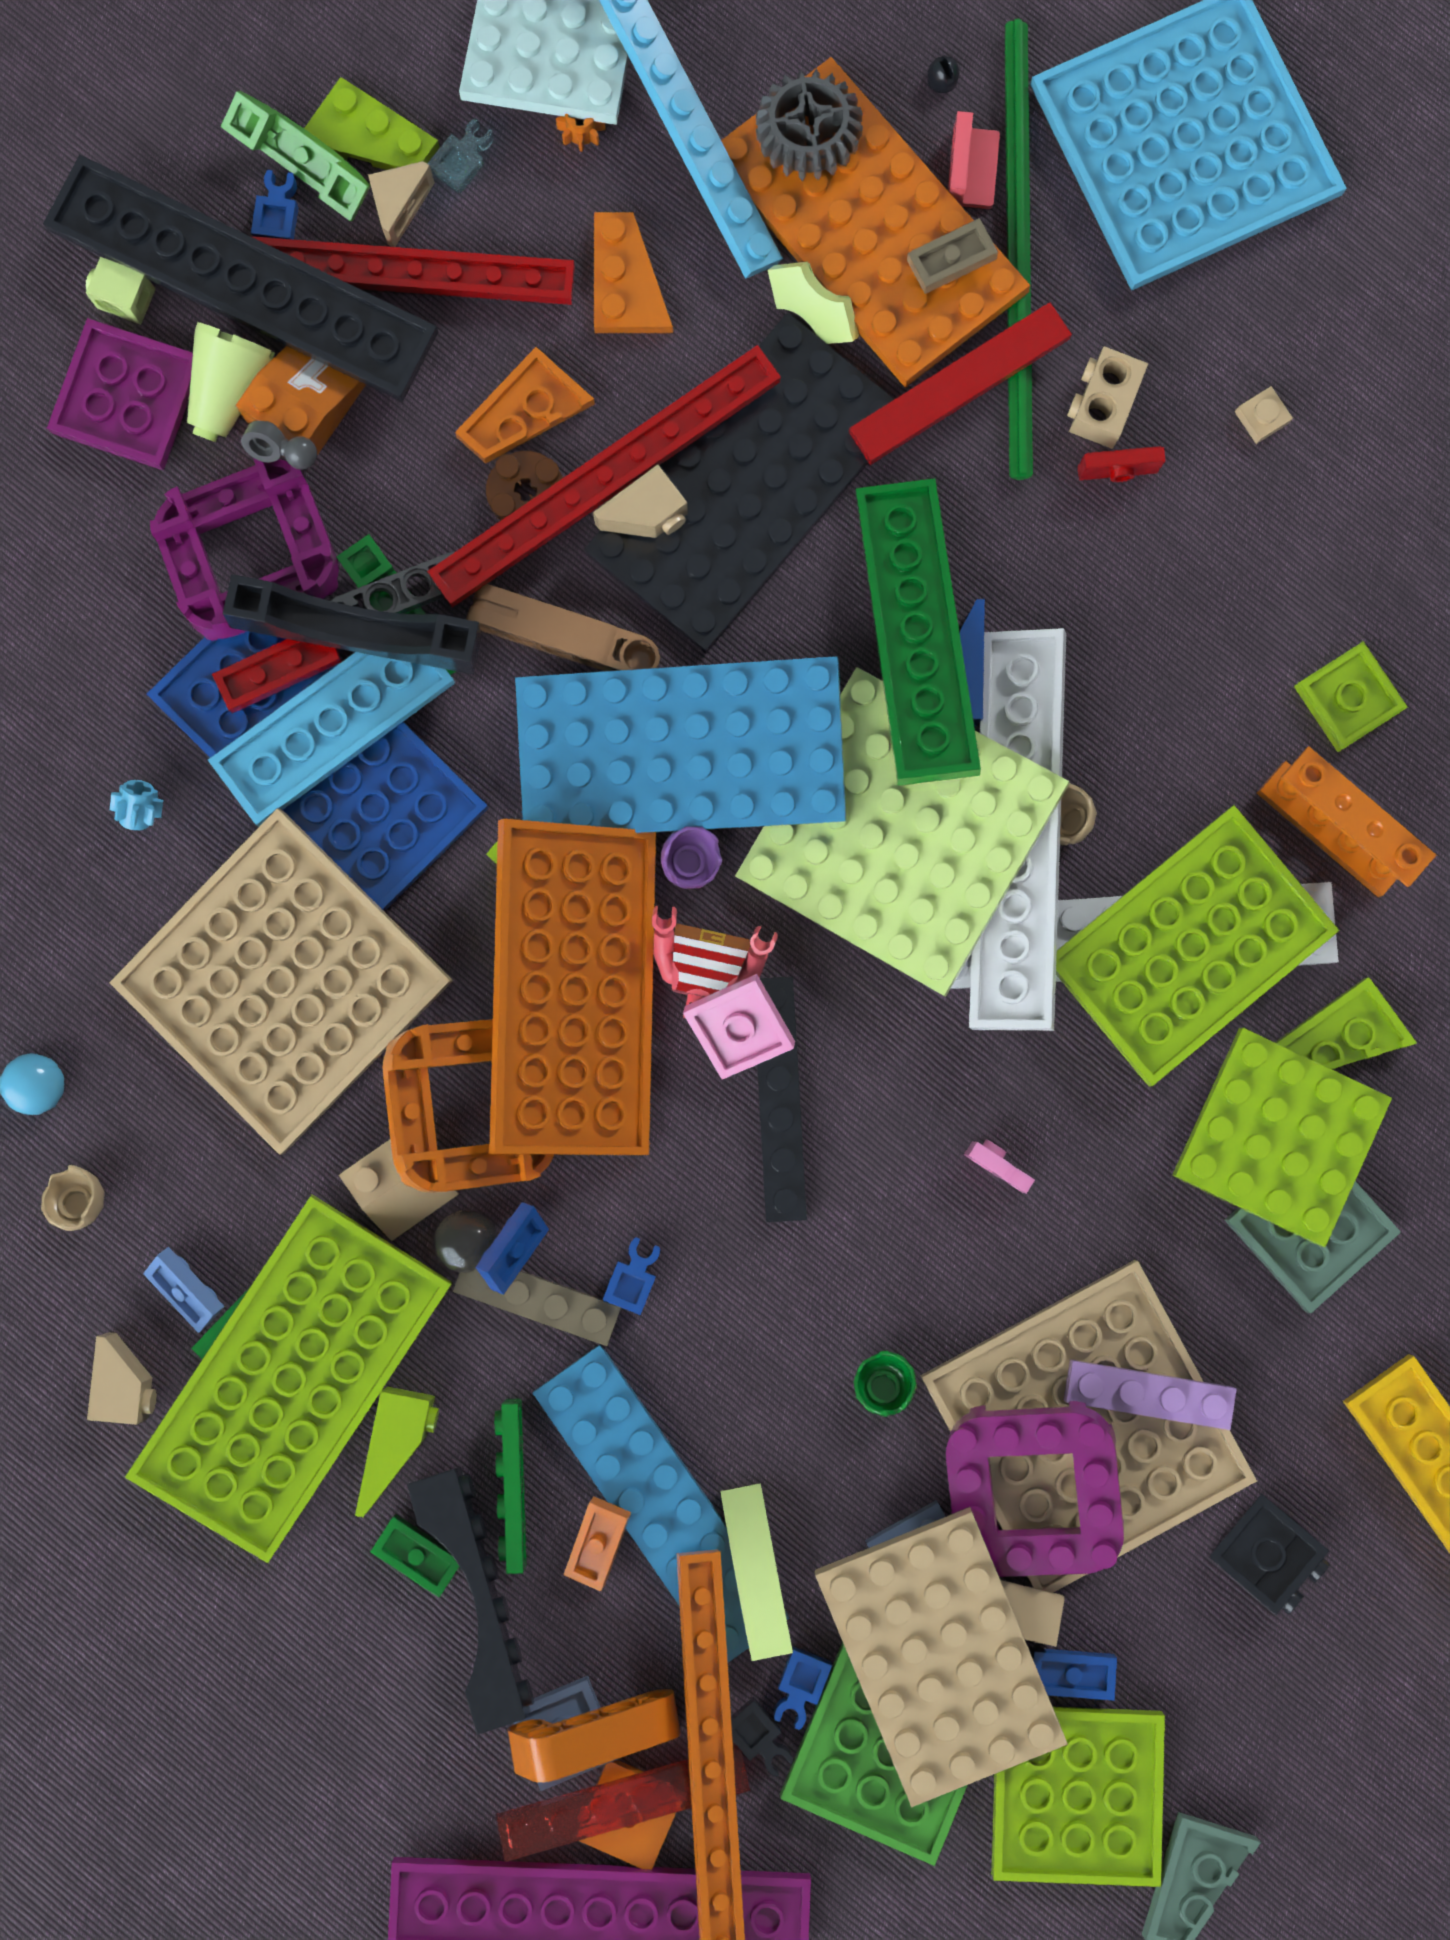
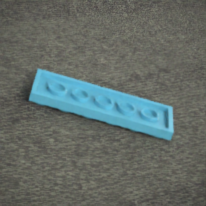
[208,652,455,827]

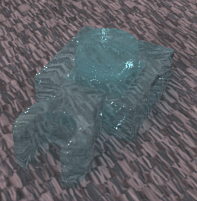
[427,118,493,194]

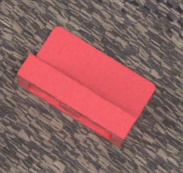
[947,111,1000,209]

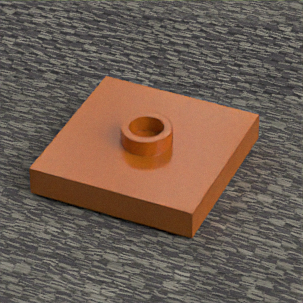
[574,1760,684,1870]

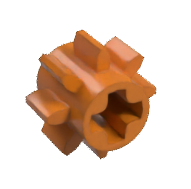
[556,114,606,152]

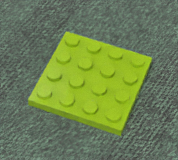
[1172,1028,1392,1247]
[991,1707,1165,1887]

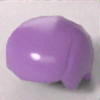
[661,827,722,889]

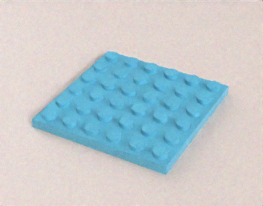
[1030,0,1347,291]

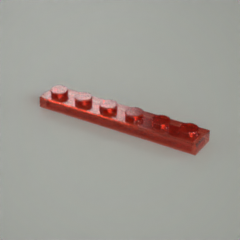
[495,1745,750,1862]

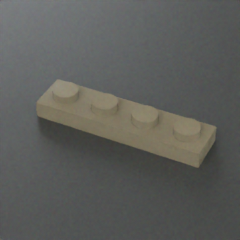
[453,1252,621,1346]

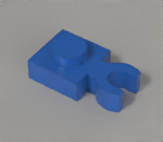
[251,170,299,240]
[603,1237,660,1315]
[774,1646,832,1730]

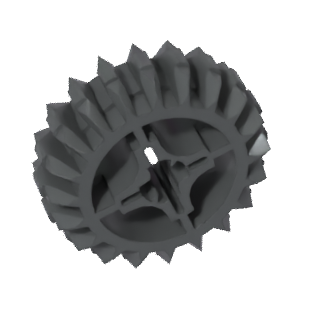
[756,68,863,181]

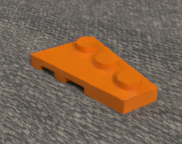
[594,212,673,333]
[455,347,595,464]

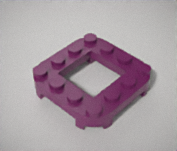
[150,458,339,640]
[946,1401,1124,1577]

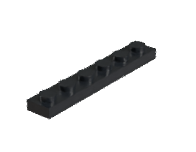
[757,976,807,1222]

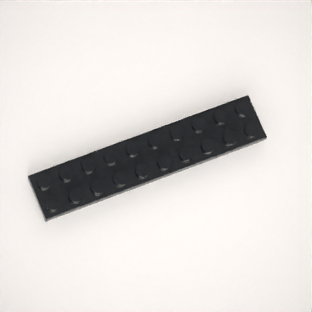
[43,154,439,402]

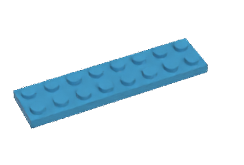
[533,1344,789,1662]

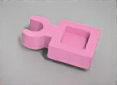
[964,1139,1035,1194]

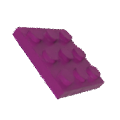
[47,318,193,471]

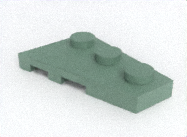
[1142,1812,1261,1940]

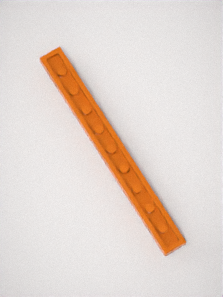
[676,1549,745,1940]

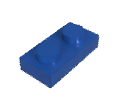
[475,1202,549,1295]
[1031,1648,1117,1701]

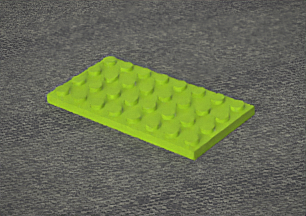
[125,1194,451,1563]

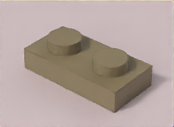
[907,218,998,294]

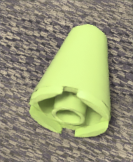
[187,322,275,442]

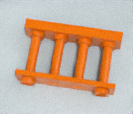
[1256,746,1436,897]

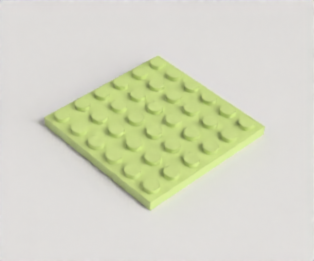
[735,667,1070,997]

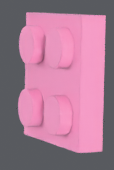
[683,974,795,1080]

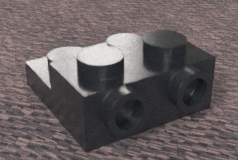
[1209,1494,1331,1616]

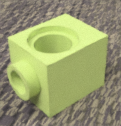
[86,257,155,325]

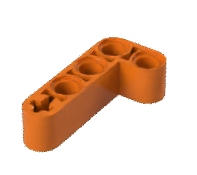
[507,1689,681,1782]

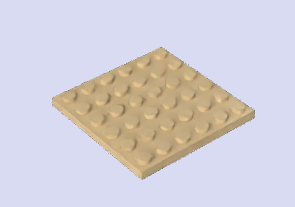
[109,808,453,1155]
[920,1260,1257,1593]

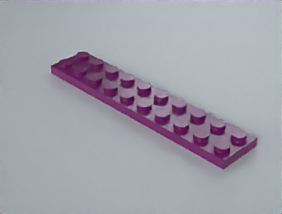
[388,1857,811,1940]

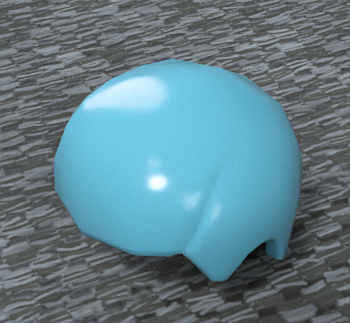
[0,1053,64,1115]

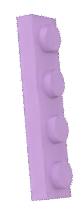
[1064,1359,1236,1430]

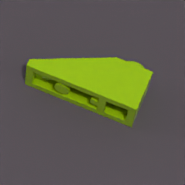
[355,1386,439,1518]

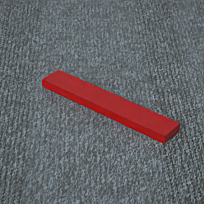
[849,302,1072,465]

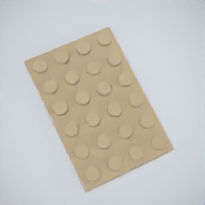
[815,1507,1068,1807]

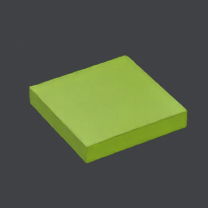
[1294,641,1408,752]

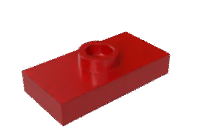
[1077,446,1166,482]

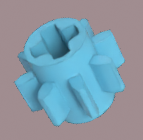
[109,780,163,830]

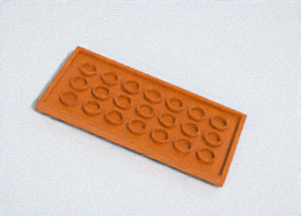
[721,57,1030,388]
[489,819,656,1155]

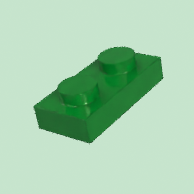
[370,1514,459,1598]

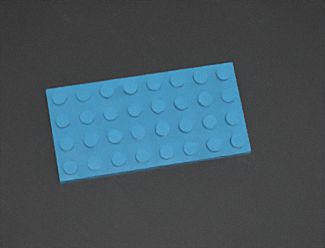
[515,656,846,833]

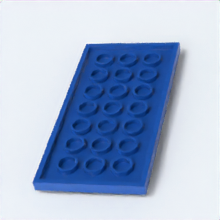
[147,631,489,912]

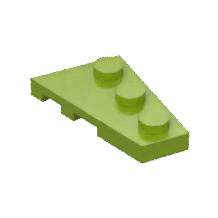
[304,77,440,170]
[1275,977,1417,1069]

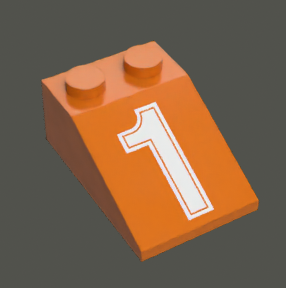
[235,346,366,455]

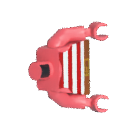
[652,906,778,1019]

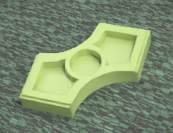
[767,261,859,344]

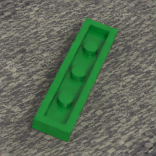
[494,1398,527,1574]

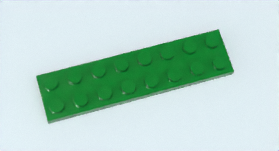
[856,478,981,786]

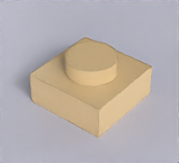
[1235,386,1293,444]

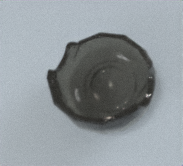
[433,1210,498,1273]

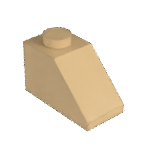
[593,465,688,538]
[87,1332,157,1425]

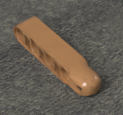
[466,584,660,671]

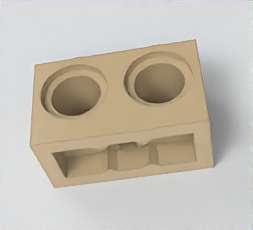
[1067,346,1148,449]

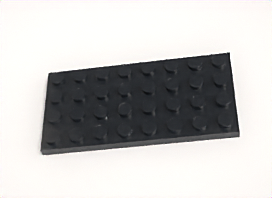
[584,312,894,654]

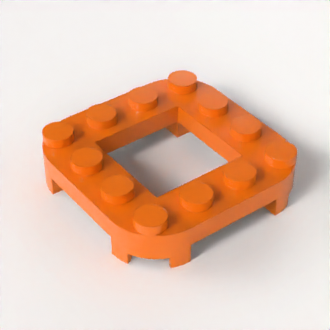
[383,1019,554,1193]

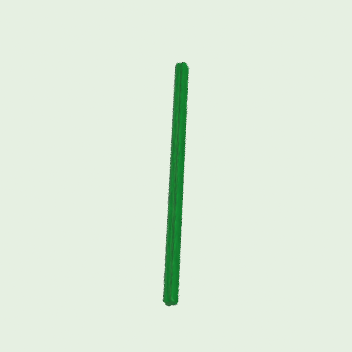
[1005,18,1033,480]

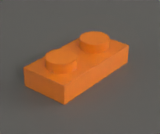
[564,1496,632,1591]

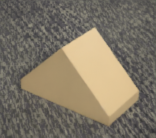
[368,161,435,247]

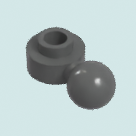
[241,421,317,470]

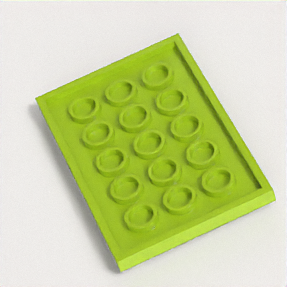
[1056,805,1340,1087]

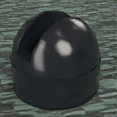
[927,55,959,93]

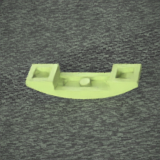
[720,1483,793,1661]

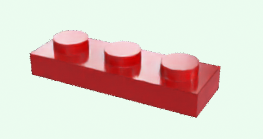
[212,639,342,713]

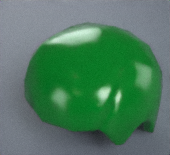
[853,1351,917,1417]

